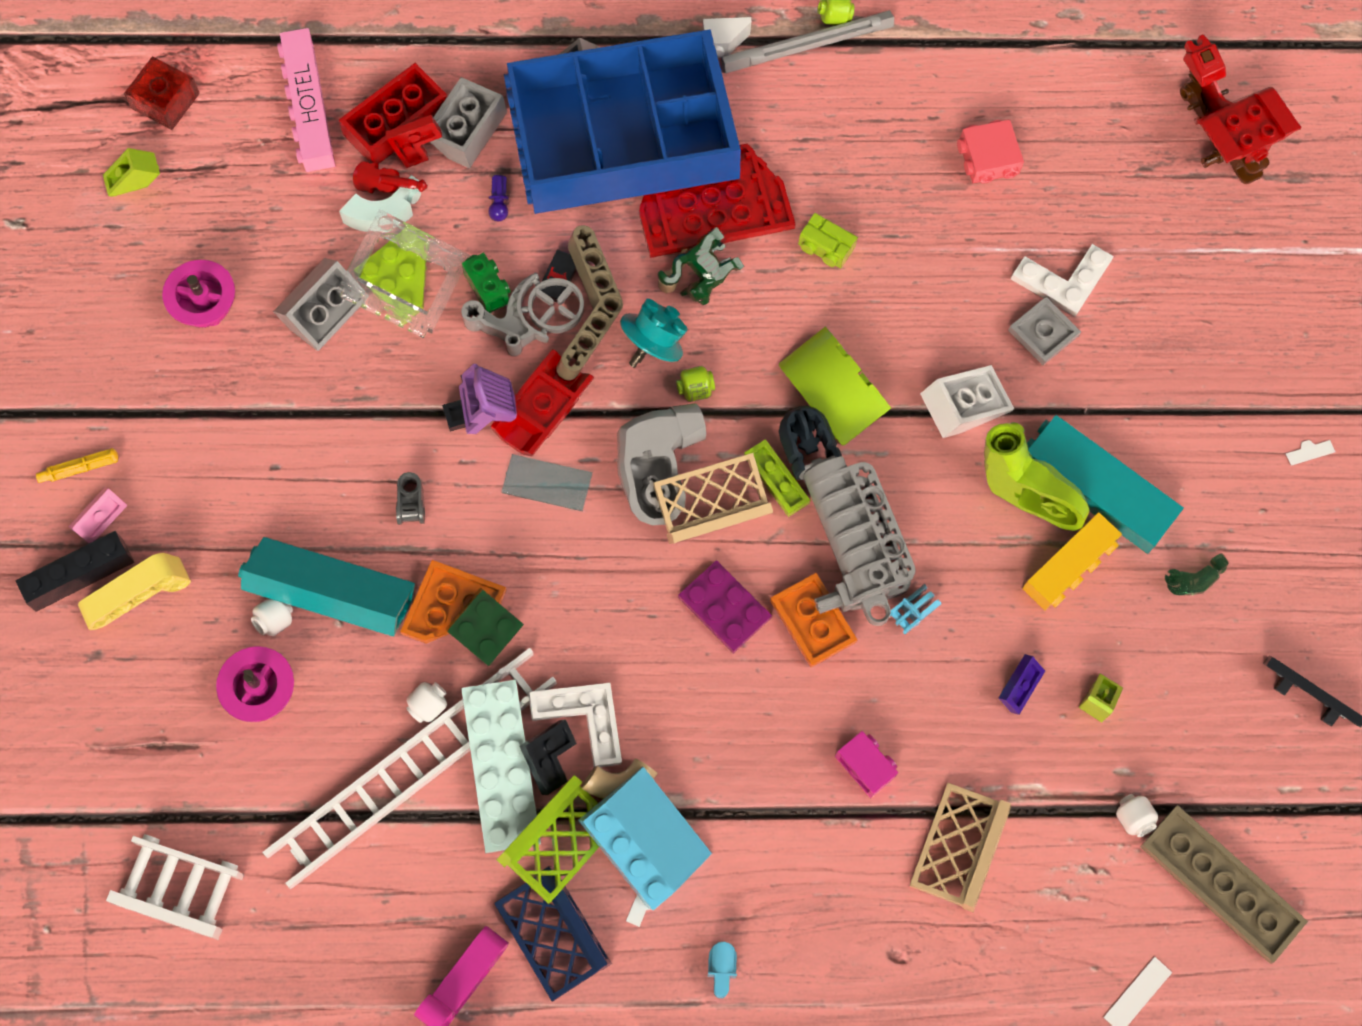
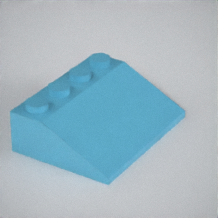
[578,767,712,910]

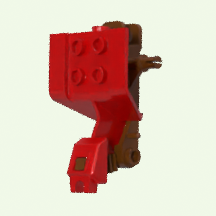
[1180,34,1302,184]

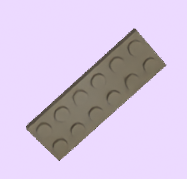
[1140,805,1308,964]

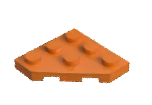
[400,560,507,644]

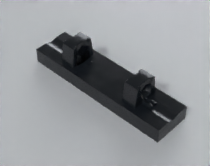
[1263,655,1362,728]

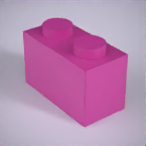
[835,731,898,799]

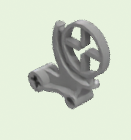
[461,272,584,356]

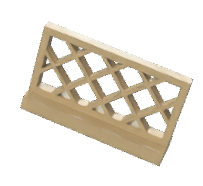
[653,453,773,544]
[910,783,1011,913]

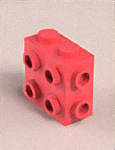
[957,119,1024,184]

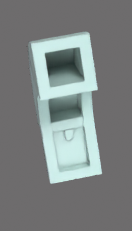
[339,175,422,232]

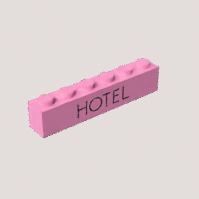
[277,28,336,172]

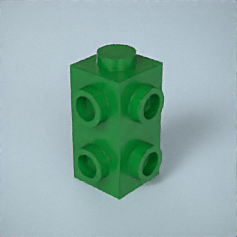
[462,252,511,313]

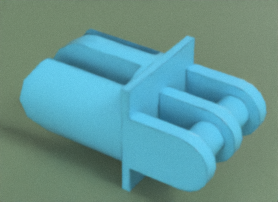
[890,584,942,634]
[707,942,737,999]

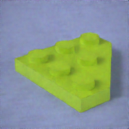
[353,224,428,325]

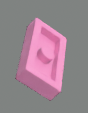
[69,487,127,544]

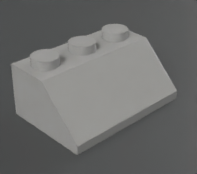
[430,77,507,168]
[273,258,369,351]

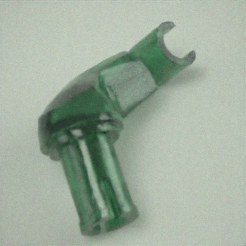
[1165,553,1229,596]

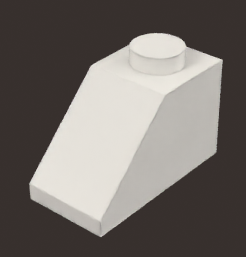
[702,17,752,58]

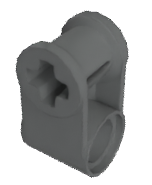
[396,472,425,525]

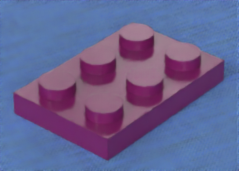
[678,560,772,654]

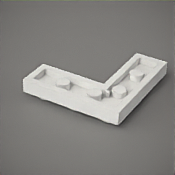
[1011,244,1114,317]
[529,683,622,767]

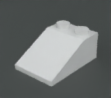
[920,365,1014,438]

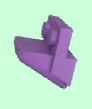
[459,364,517,434]

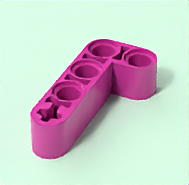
[414,926,509,1026]

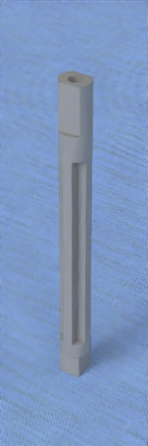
[721,10,894,73]

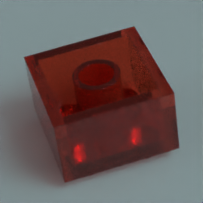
[124,56,200,130]

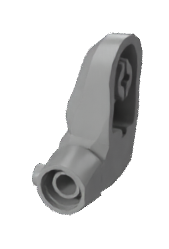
[617,404,706,525]

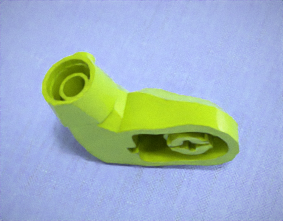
[984,422,1090,531]

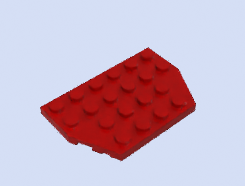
[639,143,796,258]

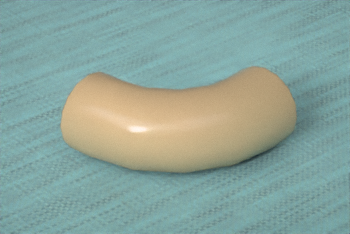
[581,758,658,799]

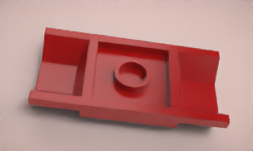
[490,349,594,456]

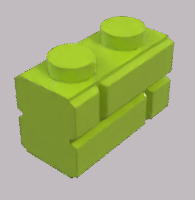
[798,213,858,269]

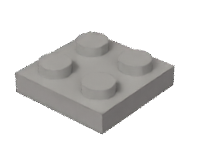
[1008,297,1081,366]

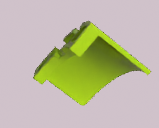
[778,326,891,445]

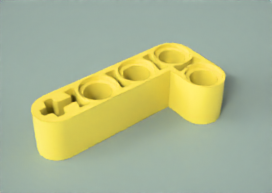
[78,553,191,630]

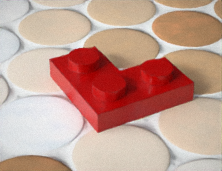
[385,115,442,168]

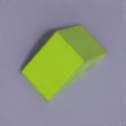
[1078,673,1123,722]

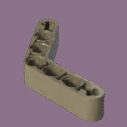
[556,225,623,380]

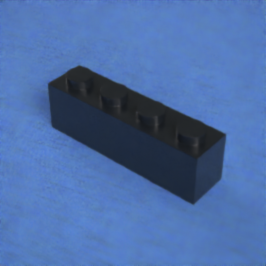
[15,531,135,612]

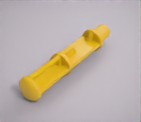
[36,448,119,483]

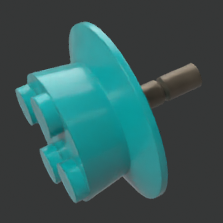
[620,298,688,368]

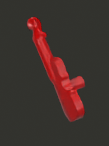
[353,161,428,194]

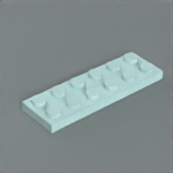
[461,680,541,854]

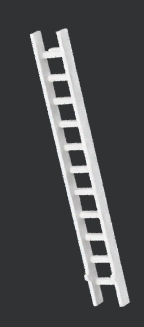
[263,648,557,889]

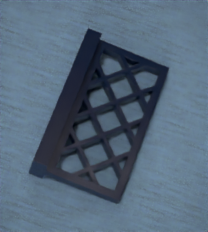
[494,866,612,1002]

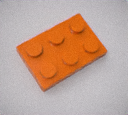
[770,573,858,668]

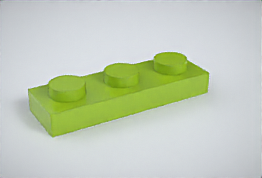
[744,439,811,517]

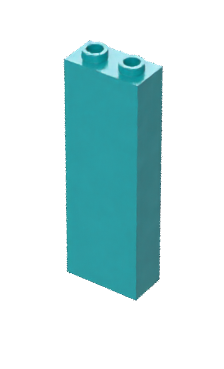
[1027,415,1184,554]
[238,537,415,637]

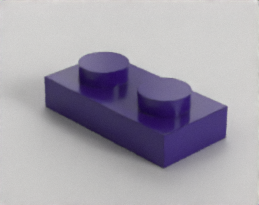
[998,654,1045,715]

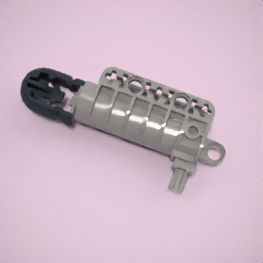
[779,406,916,626]

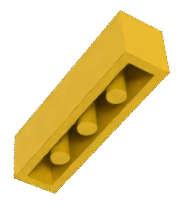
[1022,513,1122,611]

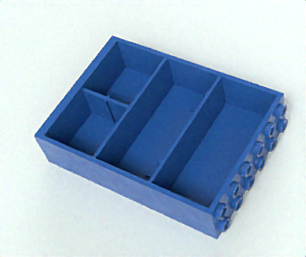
[504,29,741,214]

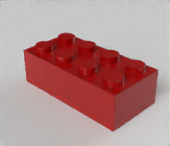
[339,62,447,164]

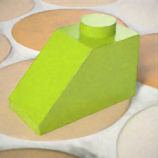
[103,148,160,197]

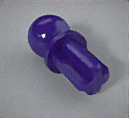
[488,175,509,222]

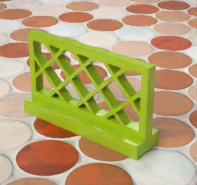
[496,775,599,904]

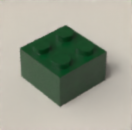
[445,588,524,666]

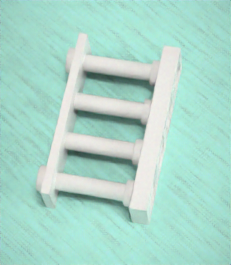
[106,834,244,940]

